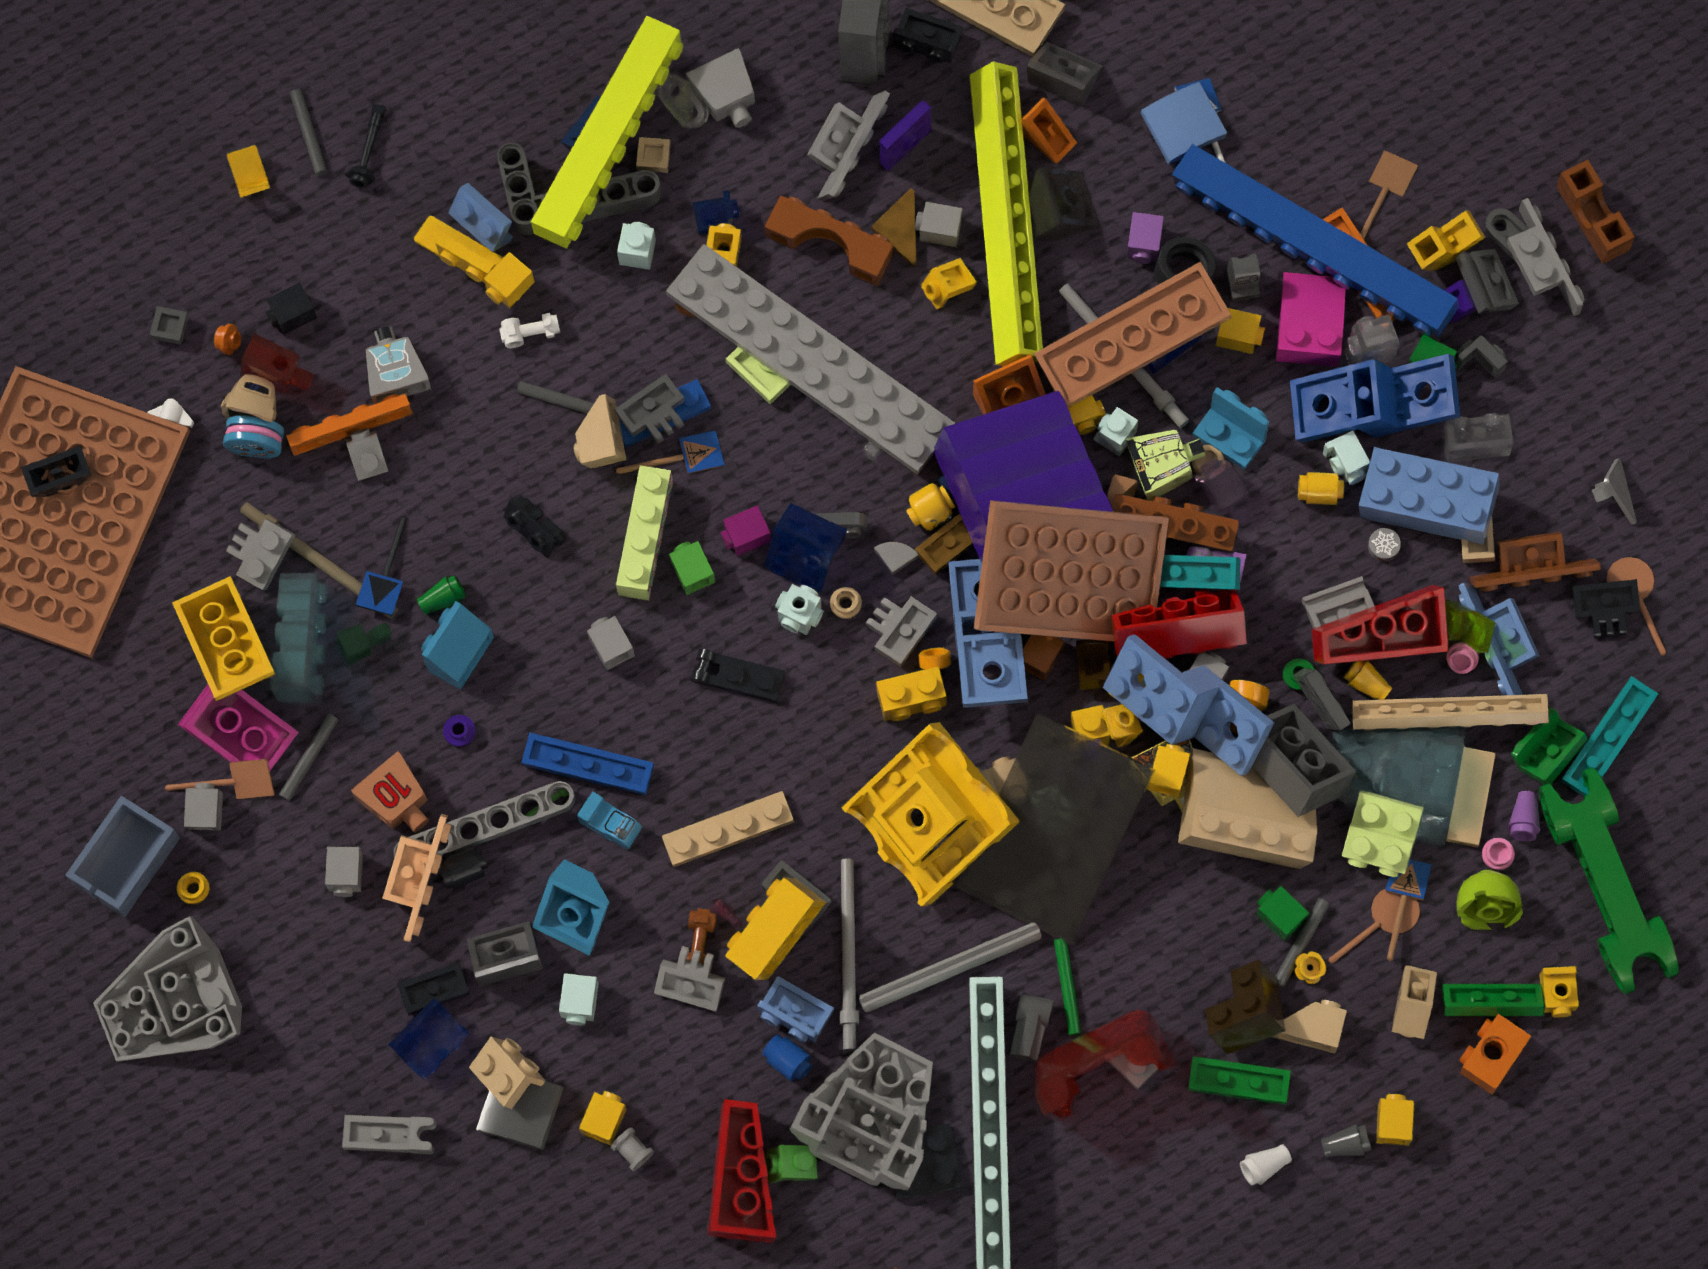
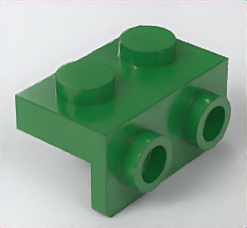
[1511,707,1588,785]

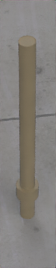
[240,502,398,619]

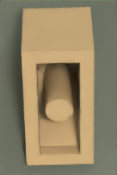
[574,394,626,468]
[1392,965,1437,1039]
[1272,1000,1347,1054]

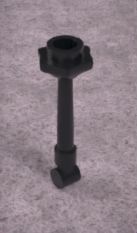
[345,104,386,188]

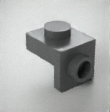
[1456,335,1508,379]

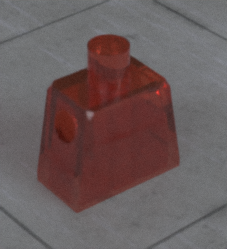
[240,334,315,394]

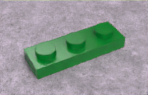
[1442,984,1544,1016]
[1188,1056,1291,1105]

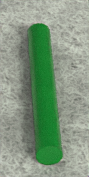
[1054,938,1082,1036]

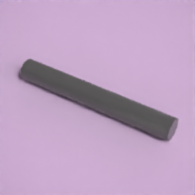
[290,89,327,176]
[517,381,594,414]
[279,714,339,802]
[1275,898,1330,988]

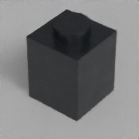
[265,282,317,335]

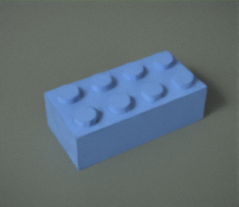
[1359,447,1500,545]

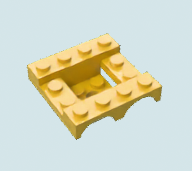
[842,722,1020,907]

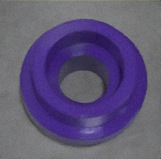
[443,715,475,747]

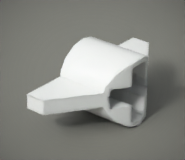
[147,399,194,428]

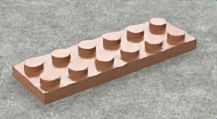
[1034,262,1232,408]

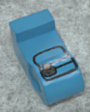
[577,791,643,849]

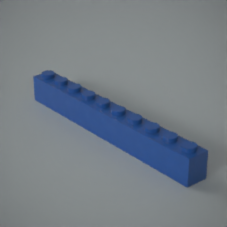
[1172,144,1459,338]

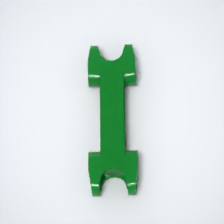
[1539,767,1678,995]

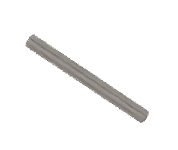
[859,922,1041,1012]

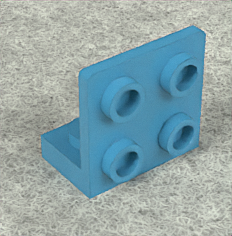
[1192,388,1269,470]

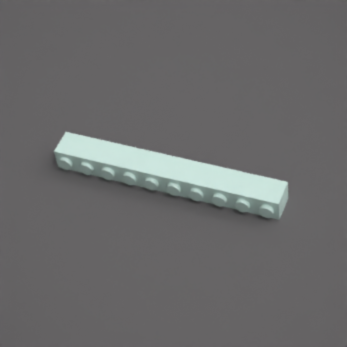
[969,977,1010,1269]

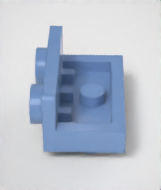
[448,183,513,253]
[757,976,834,1044]

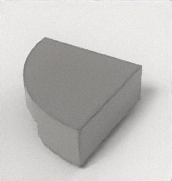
[874,542,918,575]

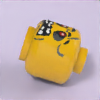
[906,483,955,530]

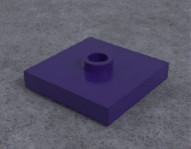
[880,101,931,171]

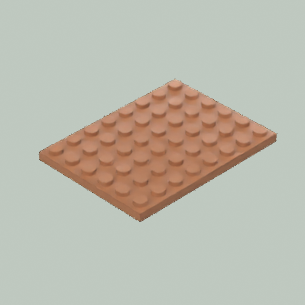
[0,366,190,658]

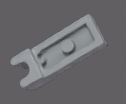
[342,1115,436,1154]

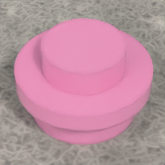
[1446,642,1479,674]
[1482,838,1515,870]

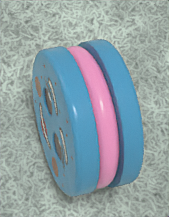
[223,415,284,459]

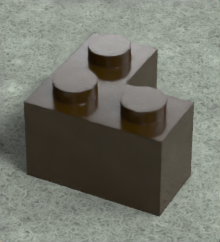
[1205,959,1285,1055]

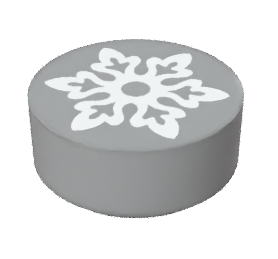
[1368,528,1401,561]

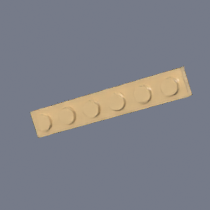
[1353,694,1549,731]

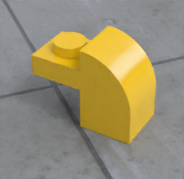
[1406,210,1485,271]

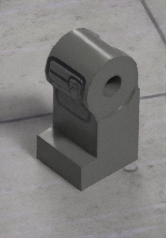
[1226,253,1260,302]

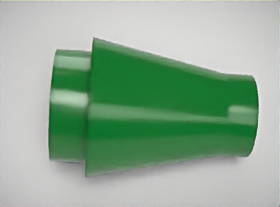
[417,575,467,615]

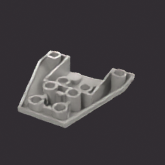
[93,916,242,1062]

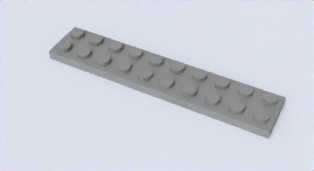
[666,244,955,475]

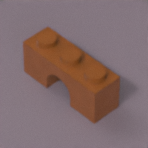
[1556,160,1635,264]

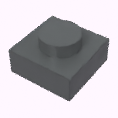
[150,306,189,345]

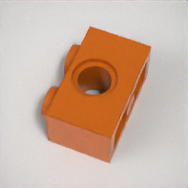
[1459,1014,1531,1095]

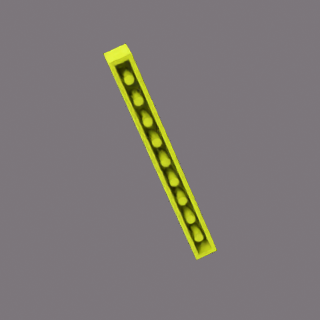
[970,61,1043,366]

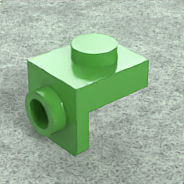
[765,1145,818,1183]

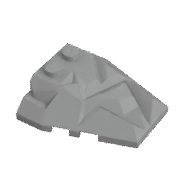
[790,1032,933,1190]

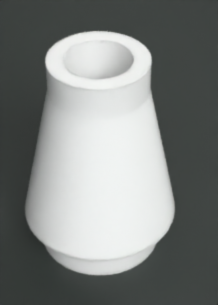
[1240,1144,1292,1185]

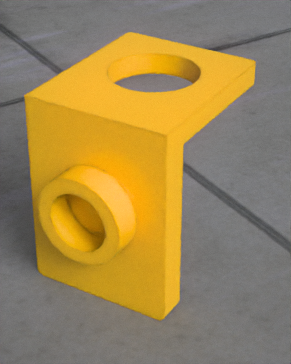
[227,145,270,198]

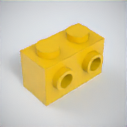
[876,666,947,721]

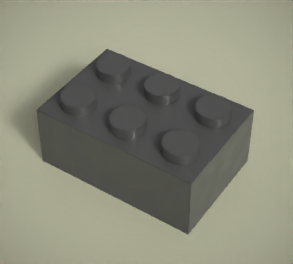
[1252,704,1357,817]

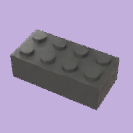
[838,0,890,85]

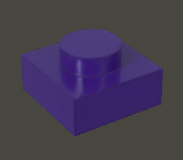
[1444,280,1477,323]

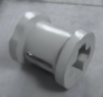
[611,1127,654,1171]

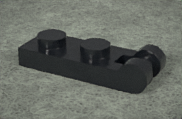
[690,649,785,703]

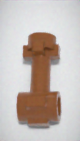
[687,908,717,964]

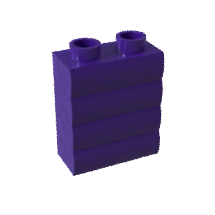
[934,391,1113,563]

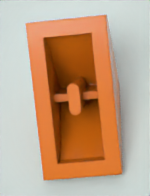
[1022,98,1077,164]

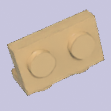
[469,1037,546,1109]

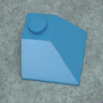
[532,859,610,955]

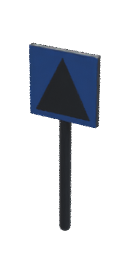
[356,515,407,616]

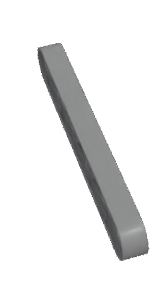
[394,781,576,858]

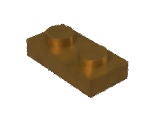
[915,514,974,576]

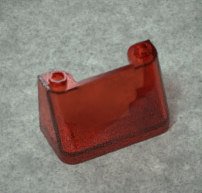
[1035,1010,1176,1121]

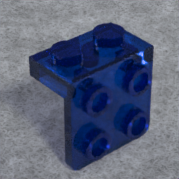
[765,503,847,593]

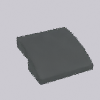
[476,1081,564,1150]

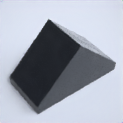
[21,446,92,497]

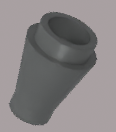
[1321,1123,1372,1158]

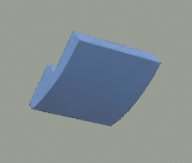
[1140,82,1227,164]

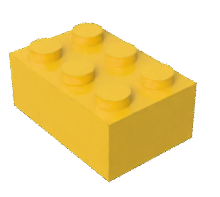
[725,877,827,980]

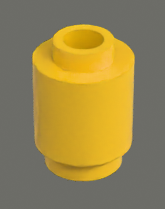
[1298,472,1344,505]

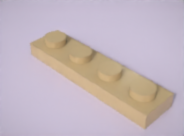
[662,791,794,867]

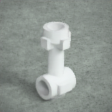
[499,313,560,348]

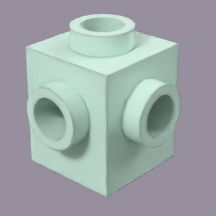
[775,584,824,635]

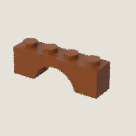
[764,195,893,287]

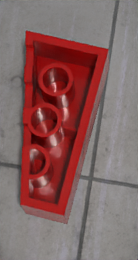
[1312,585,1449,664]
[1111,588,1247,659]
[707,1099,776,1243]

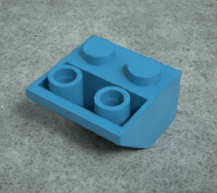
[421,601,494,690]

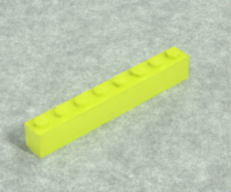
[531,16,683,249]

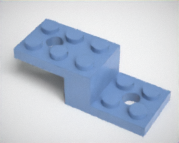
[948,559,1028,708]
[1103,635,1274,776]

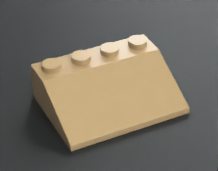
[1178,749,1317,869]

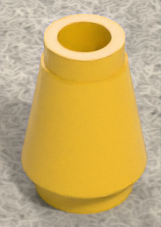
[1343,660,1392,700]

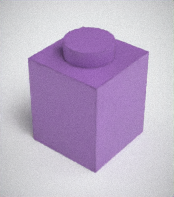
[1127,212,1164,264]

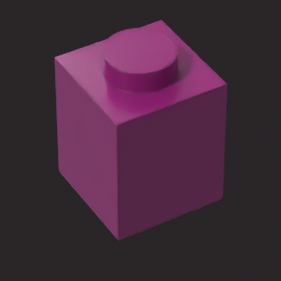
[720,505,771,556]

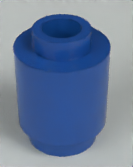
[762,1034,812,1082]

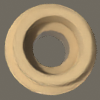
[830,587,862,619]

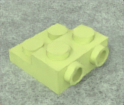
[1342,790,1424,877]

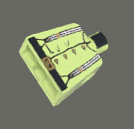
[1126,430,1206,501]

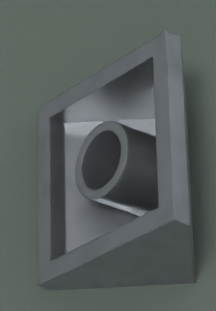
[1027,42,1102,107]
[467,921,542,987]

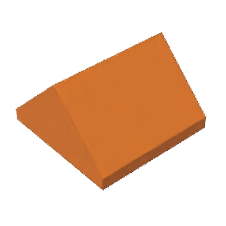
[973,355,1046,415]

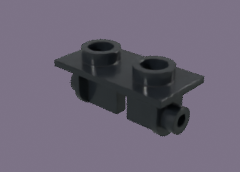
[503,496,566,559]

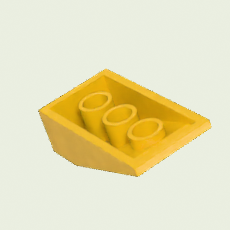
[172,576,275,701]

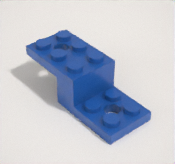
[1290,354,1460,443]

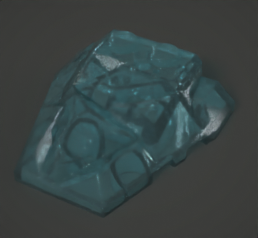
[1331,726,1466,847]

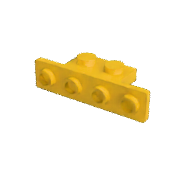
[414,216,521,301]

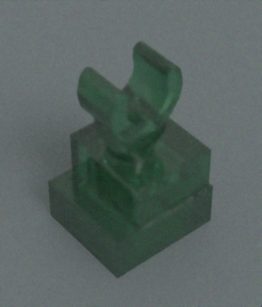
[336,623,392,667]

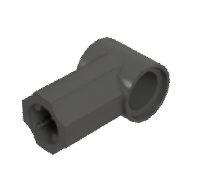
[1010,993,1054,1062]

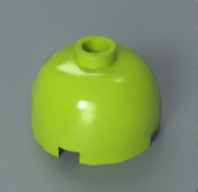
[1456,870,1523,930]

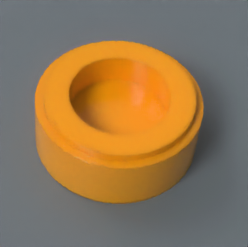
[918,648,951,669]

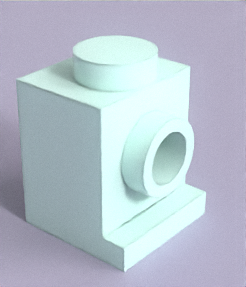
[1093,407,1138,457]
[1323,431,1370,485]

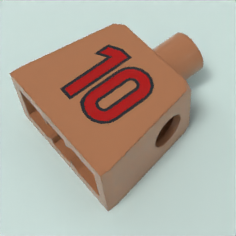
[351,751,429,833]

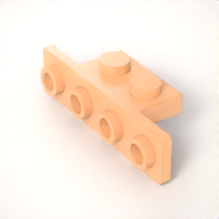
[382,814,452,942]

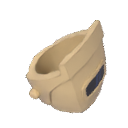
[221,375,277,422]

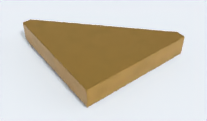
[871,188,916,267]

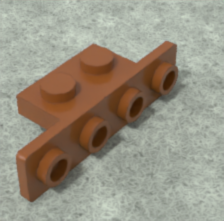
[1112,494,1239,551]
[1470,532,1601,591]

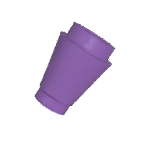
[1508,791,1540,841]

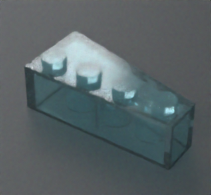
[270,573,327,704]

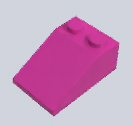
[1276,272,1345,367]
[178,684,299,771]

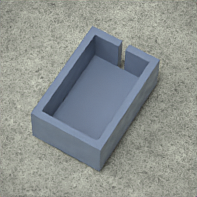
[65,796,180,918]

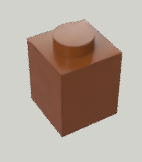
[1023,635,1064,681]

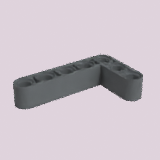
[497,143,661,235]

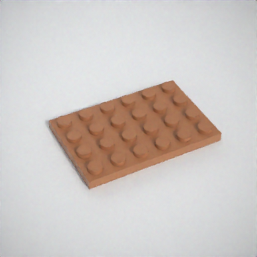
[974,500,1169,641]

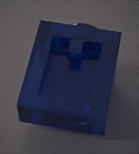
[693,190,740,235]

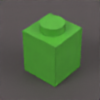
[669,541,715,596]

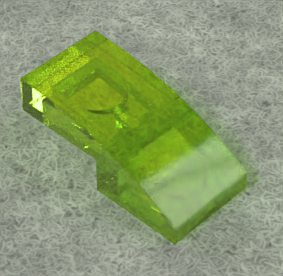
[1445,598,1495,653]

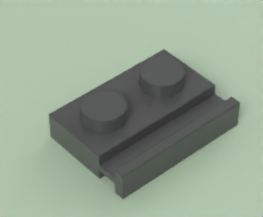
[1455,249,1519,313]
[1293,668,1350,730]

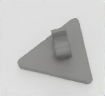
[1592,458,1637,525]

